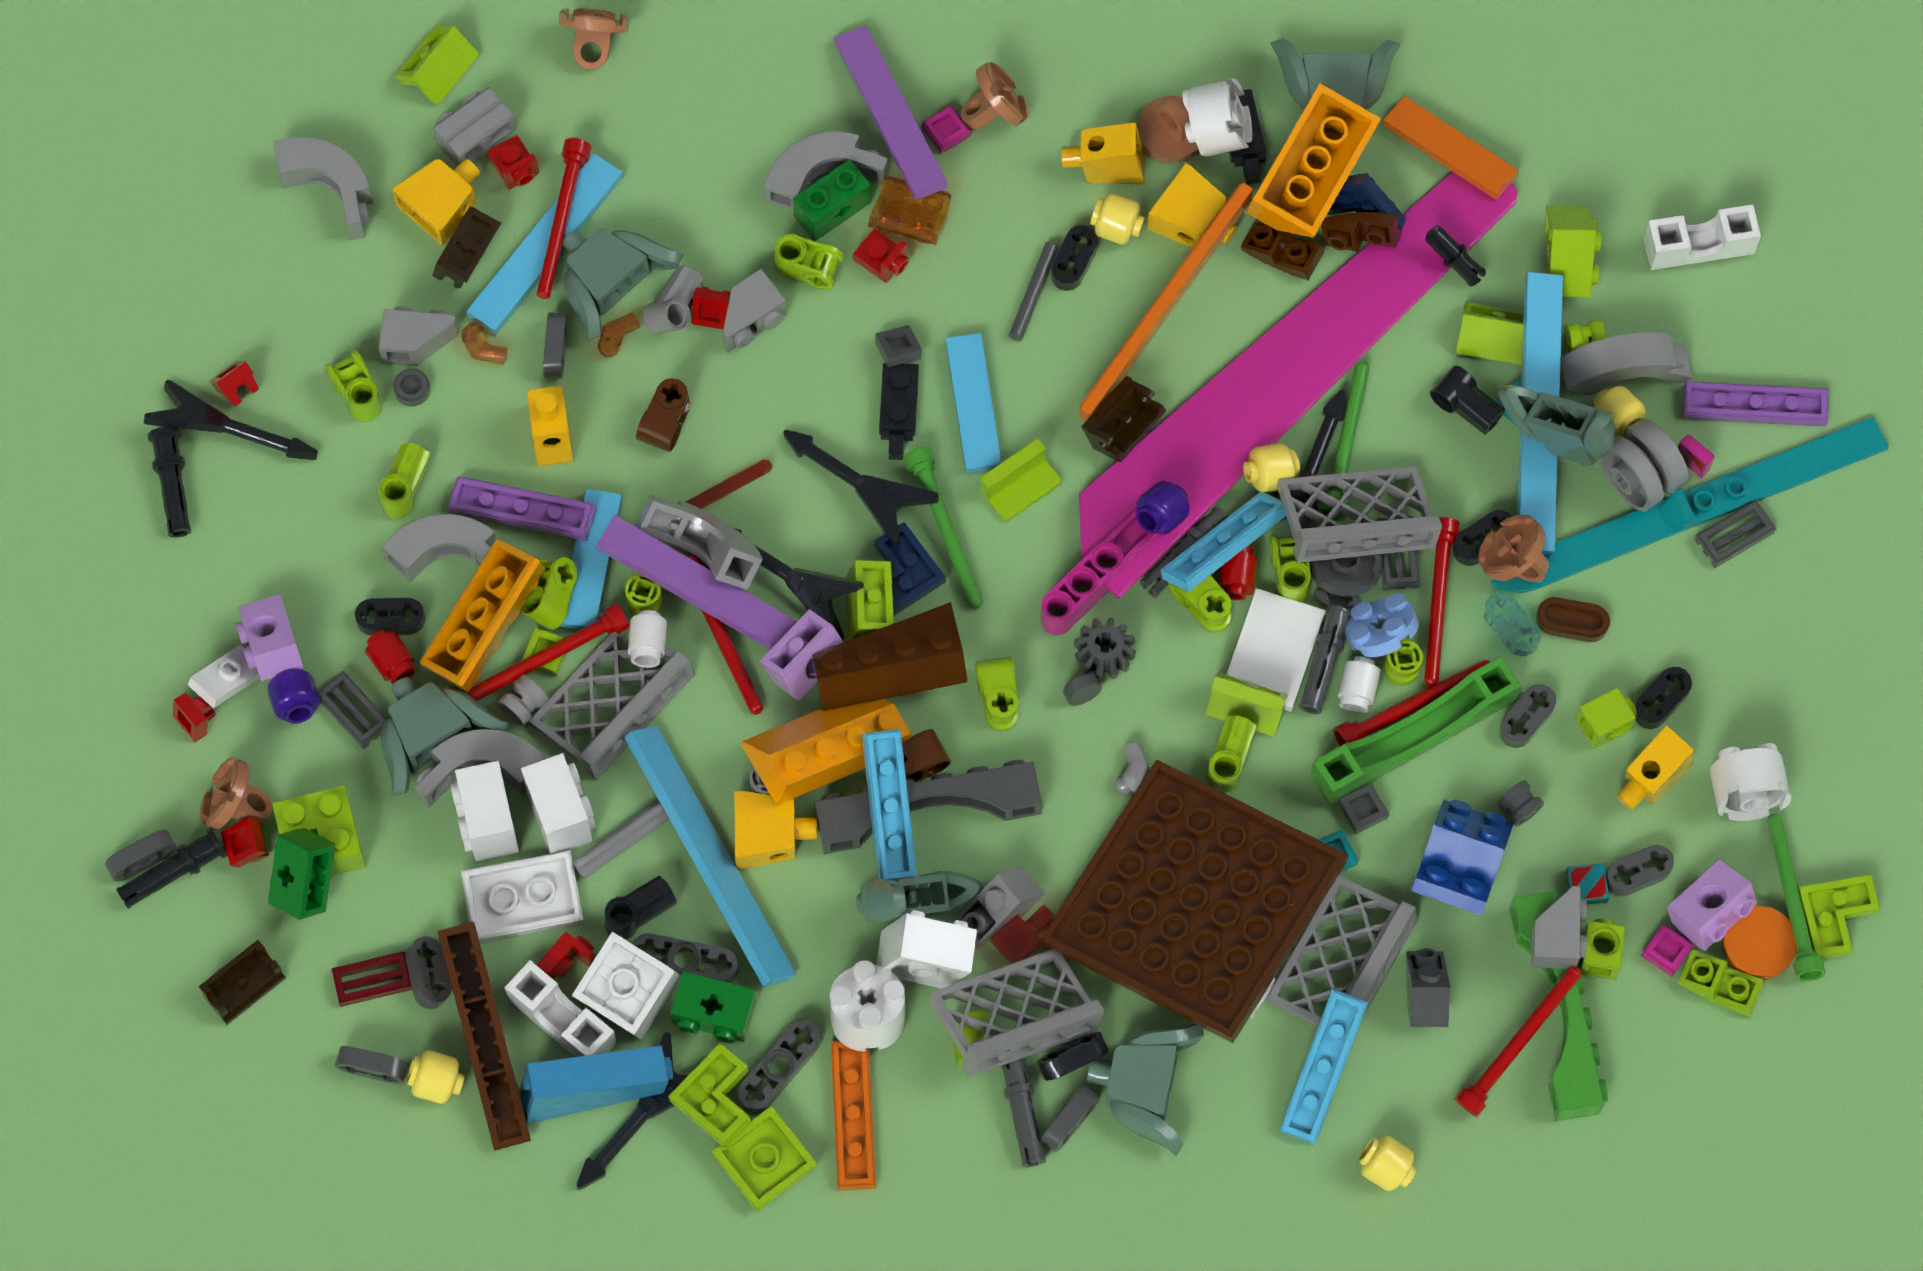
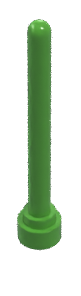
[1317,361,1369,521]
[904,447,983,609]
[1767,814,1826,982]

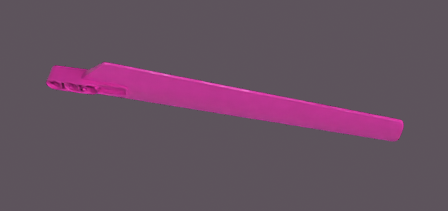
[1040,172,1518,635]

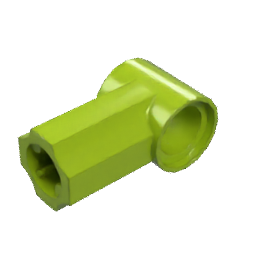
[378,442,431,519]
[1207,715,1257,793]

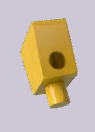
[1061,123,1145,184]
[392,159,480,246]
[1147,163,1237,248]
[527,386,573,467]
[1616,725,1694,811]
[734,791,817,869]

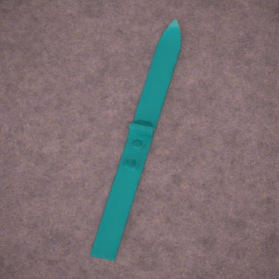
[1491,417,1889,593]

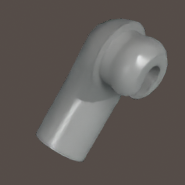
[1115,741,1149,795]

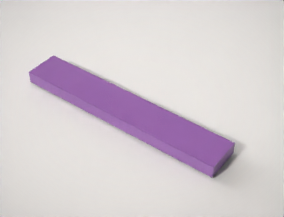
[834,25,948,200]
[595,515,797,650]

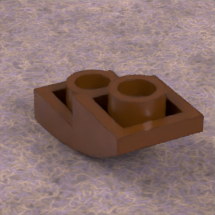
[1321,212,1401,252]
[1241,219,1324,281]

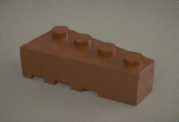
[812,602,968,711]

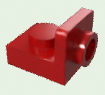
[487,135,539,190]
[853,228,909,283]
[537,931,595,980]

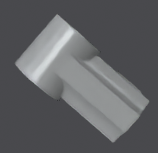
[643,265,704,334]

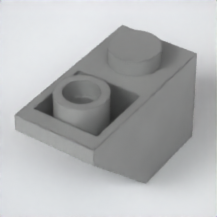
[723,269,787,353]
[378,307,458,366]
[955,865,1045,948]
[1530,886,1587,969]

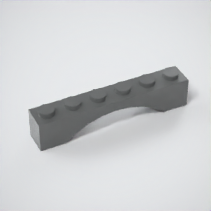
[815,760,1042,854]

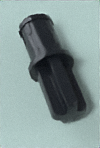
[1425,225,1486,287]

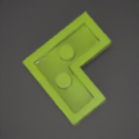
[1798,874,1880,960]
[668,1043,750,1148]

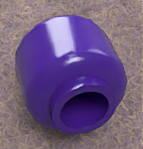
[1136,481,1190,535]
[268,669,319,724]

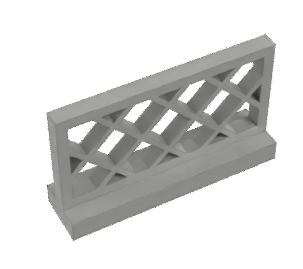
[1277,466,1442,563]
[529,617,695,780]
[1267,876,1418,1027]
[928,949,1105,1078]

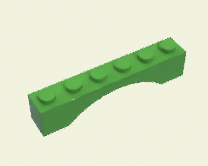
[1310,656,1521,806]
[1509,890,1608,1122]

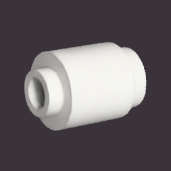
[628,610,667,668]
[1338,656,1381,713]

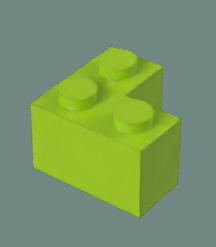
[1544,205,1601,297]
[272,785,366,876]

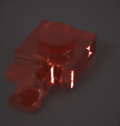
[990,905,1054,964]

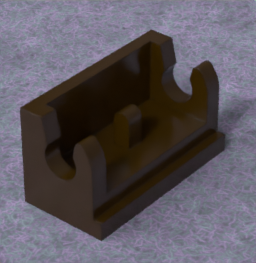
[432,206,501,288]
[1081,376,1166,462]
[198,940,286,1025]

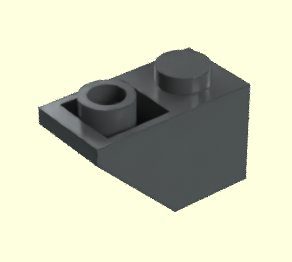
[1406,948,1450,1027]

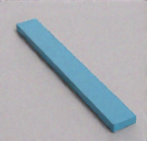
[1517,272,1563,555]
[625,726,796,987]

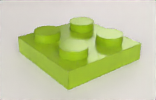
[711,1106,818,1213]

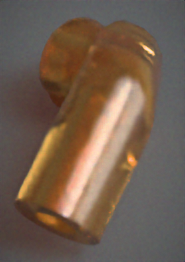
[597,312,640,357]
[461,322,508,365]

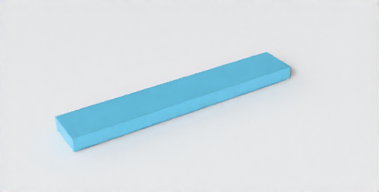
[466,153,623,335]

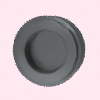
[393,369,430,407]
[1063,673,1102,706]

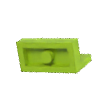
[394,24,479,104]
[1456,302,1524,365]
[979,438,1062,522]
[846,560,894,640]
[1206,672,1288,736]

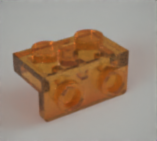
[868,175,951,246]

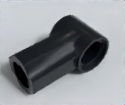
[1430,365,1505,435]
[605,875,677,940]

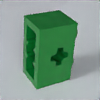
[793,159,871,242]
[268,828,336,920]
[670,971,756,1043]

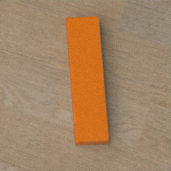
[1383,96,1518,200]
[831,1041,876,1191]

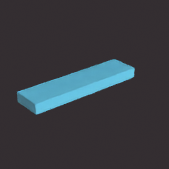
[946,333,1001,474]
[560,489,622,630]
[1161,492,1286,592]
[861,729,917,880]
[1279,989,1368,1144]

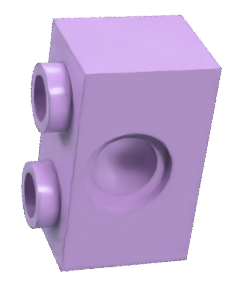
[235,594,304,681]
[759,609,844,702]
[1667,859,1757,951]

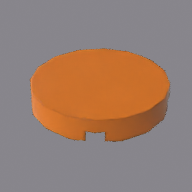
[1722,905,1797,980]

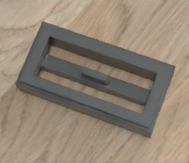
[1694,500,1776,568]
[1376,516,1420,590]
[318,671,387,749]

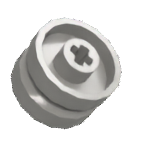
[1599,418,1689,512]

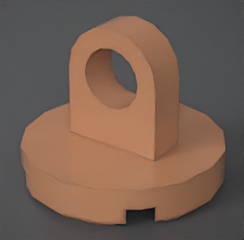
[559,8,630,70]
[960,62,1029,130]
[1138,95,1199,163]
[1478,514,1549,582]
[200,758,273,830]

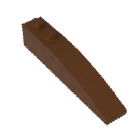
[437,921,531,1151]

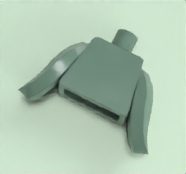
[1270,38,1401,109]
[563,229,684,342]
[1498,385,1616,467]
[381,677,510,796]
[856,871,984,923]
[1087,1024,1204,1156]

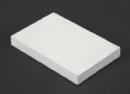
[1226,588,1326,712]
[461,850,584,943]

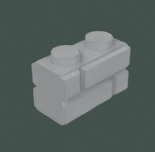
[433,87,517,166]

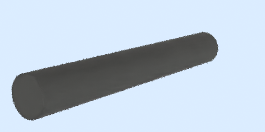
[1009,242,1058,341]

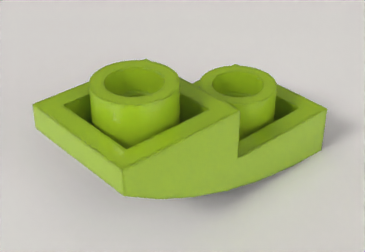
[1678,949,1764,1018]

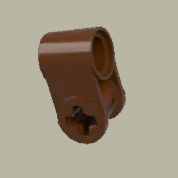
[636,378,690,452]
[902,729,951,782]

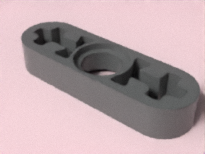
[632,933,738,983]
[738,1019,820,1114]

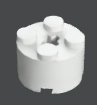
[1183,78,1252,157]
[1709,743,1791,821]
[829,961,905,1051]

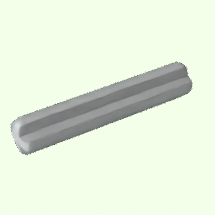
[573,801,669,878]

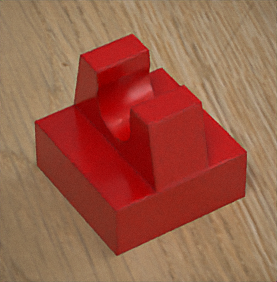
[691,287,731,330]
[210,360,259,406]
[173,692,215,742]
[220,817,269,868]

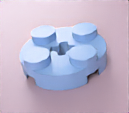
[1345,593,1419,657]

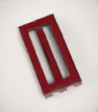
[331,951,412,1007]

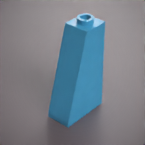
[520,1045,673,1123]

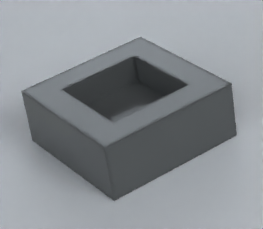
[875,325,922,367]
[1338,783,1389,834]

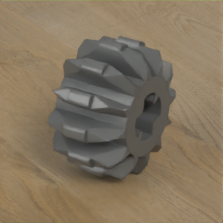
[1074,617,1136,681]

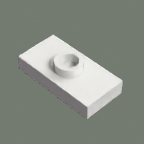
[188,644,260,708]

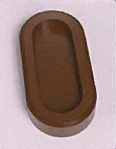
[1536,597,1610,642]

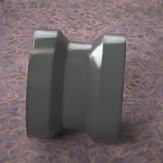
[1497,780,1544,827]

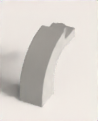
[764,132,888,211]
[273,137,373,240]
[1560,332,1692,395]
[635,495,763,590]
[381,514,496,582]
[415,729,546,808]

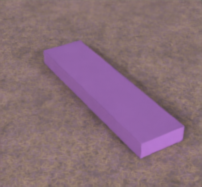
[1683,381,1828,426]
[447,476,597,541]

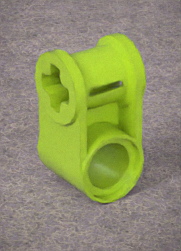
[774,234,844,290]
[324,349,382,422]
[1269,534,1311,602]
[520,557,577,630]
[1168,575,1232,633]
[975,657,1019,731]

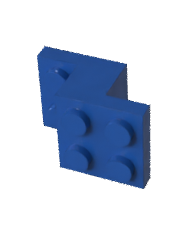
[1411,799,1514,915]

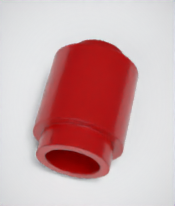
[1218,546,1257,601]
[365,630,417,685]

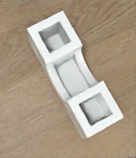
[1643,204,1761,270]
[505,960,617,1057]

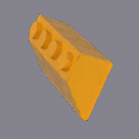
[1246,83,1381,238]
[419,539,545,693]
[741,699,912,805]

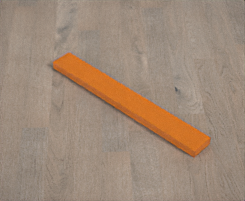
[1079,182,1253,422]

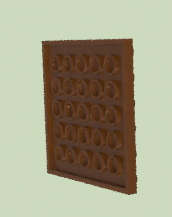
[1041,759,1348,1043]

